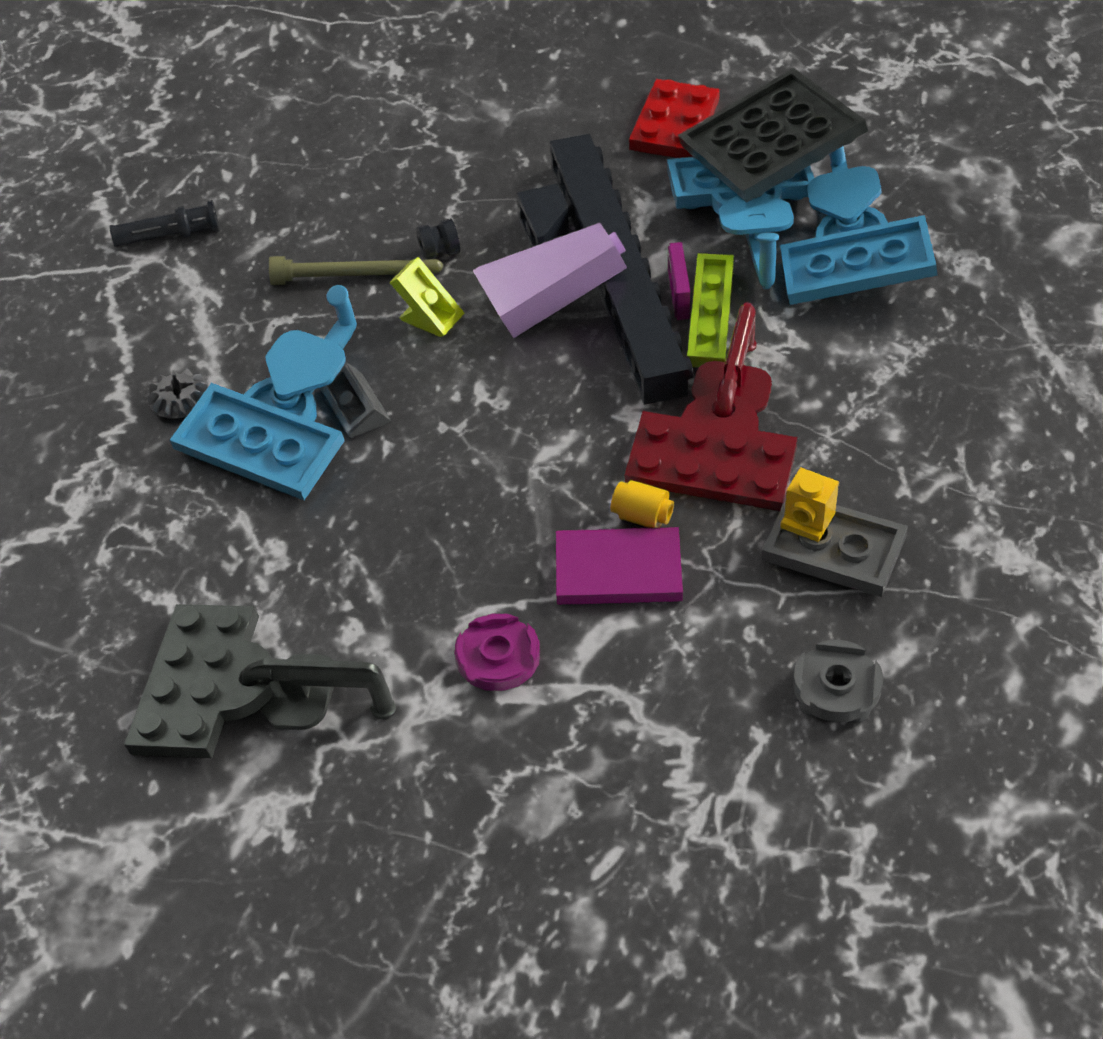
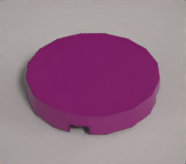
[454,613,540,691]

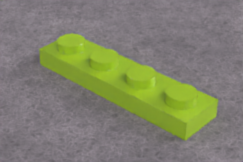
[687,253,734,367]

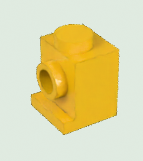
[780,467,839,542]

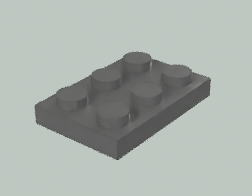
[762,500,908,597]

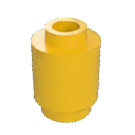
[610,480,674,528]

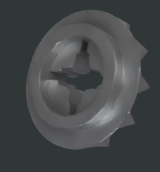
[147,369,208,418]

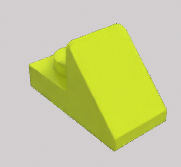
[390,257,465,337]

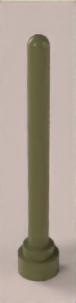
[269,256,443,285]

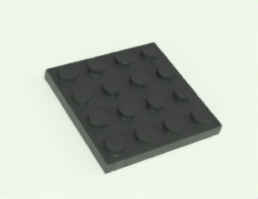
[678,68,868,202]

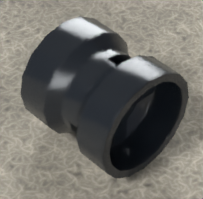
[416,218,460,260]

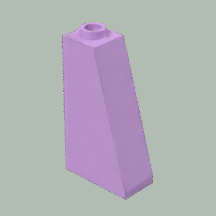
[473,223,627,338]

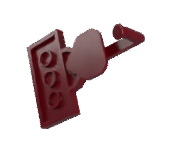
[624,302,798,511]

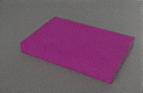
[556,527,683,605]

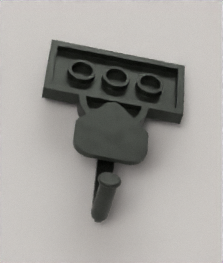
[124,604,396,758]

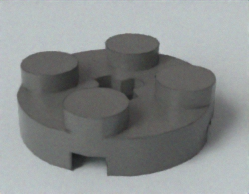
[793,640,883,722]

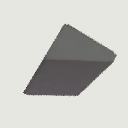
[320,362,391,438]

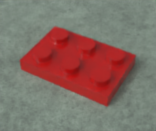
[629,79,720,158]

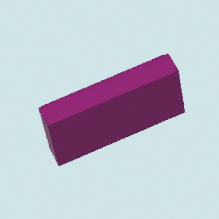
[667,242,690,320]

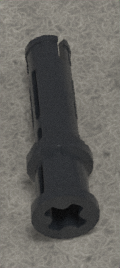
[109,200,220,247]

